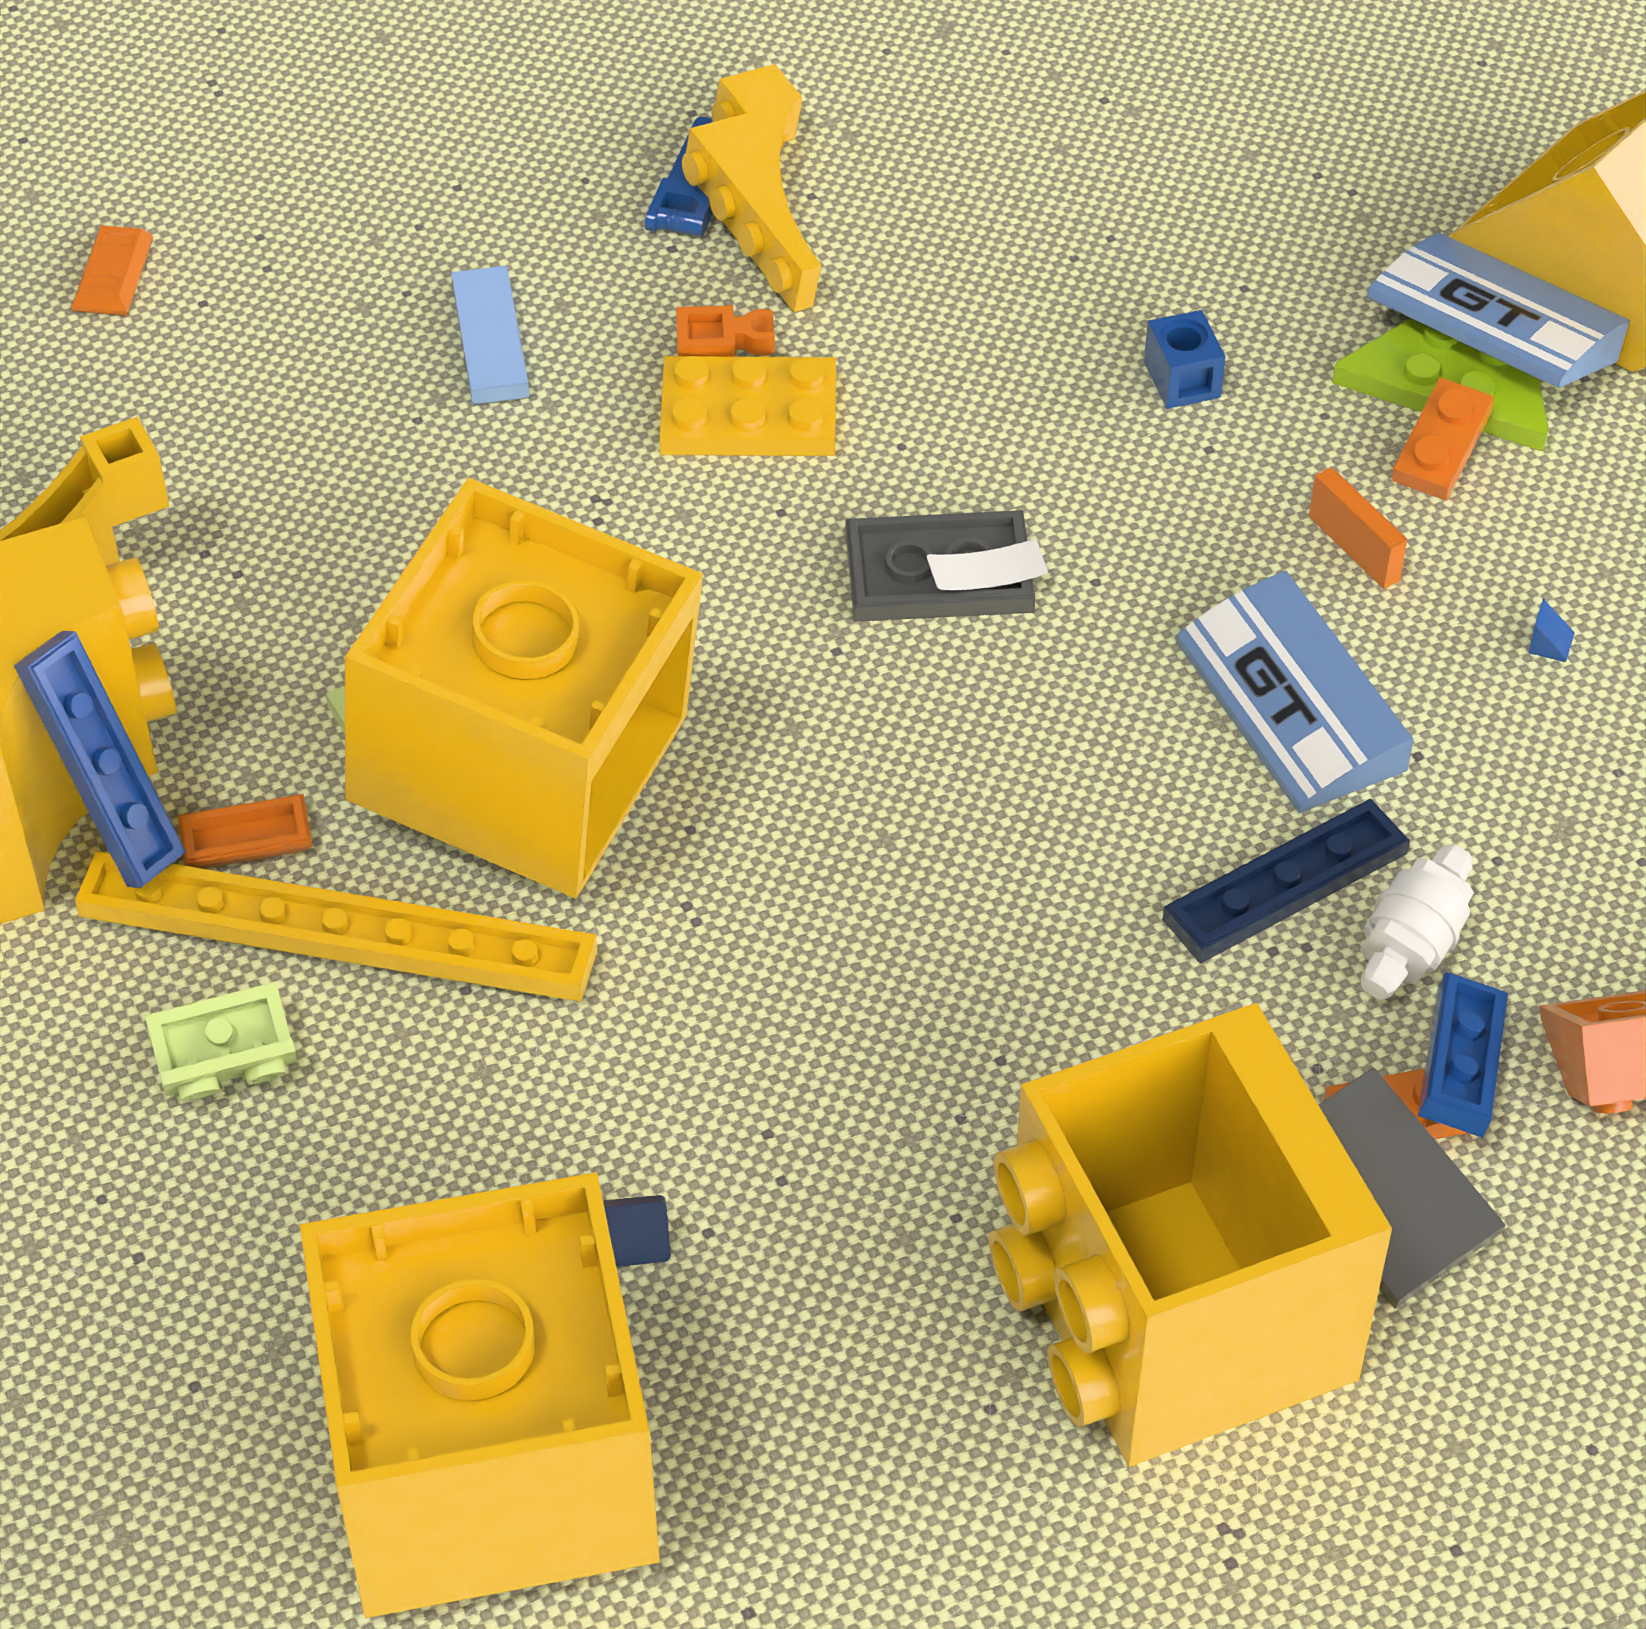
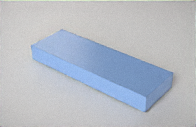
[451,265,530,405]

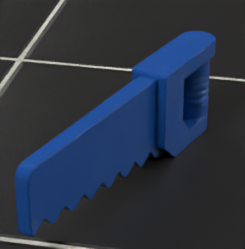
[645,117,713,237]

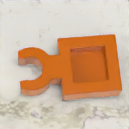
[676,305,775,357]

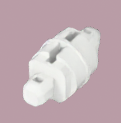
[1360,844,1474,1000]

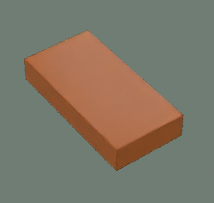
[1309,467,1407,589]

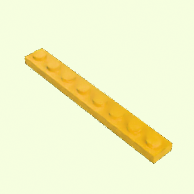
[75,851,598,1002]

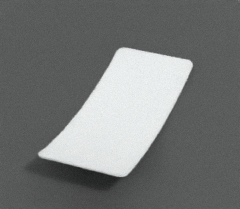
[927,539,1048,590]

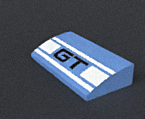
[1367,232,1630,388]
[1176,571,1413,813]

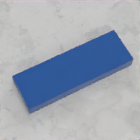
[1418,972,1508,1138]

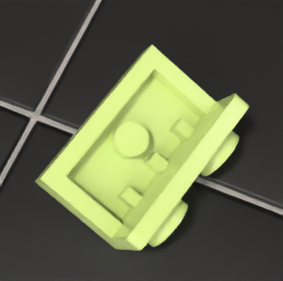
[145,982,296,1102]

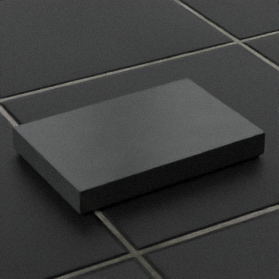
[845,510,1035,622]
[1319,1067,1506,1309]

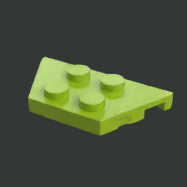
[1332,318,1549,452]

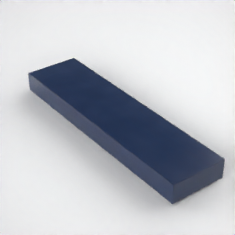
[1162,798,1410,964]

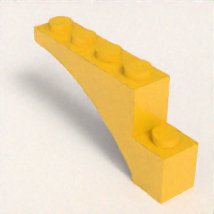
[682,64,821,312]
[0,416,170,566]

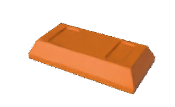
[71,225,153,316]
[177,794,313,869]

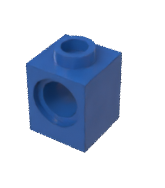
[1144,310,1226,409]

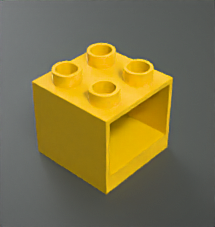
[345,477,703,899]
[989,1002,1392,1467]
[299,1172,660,1618]

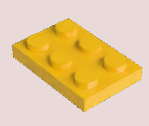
[659,356,836,456]

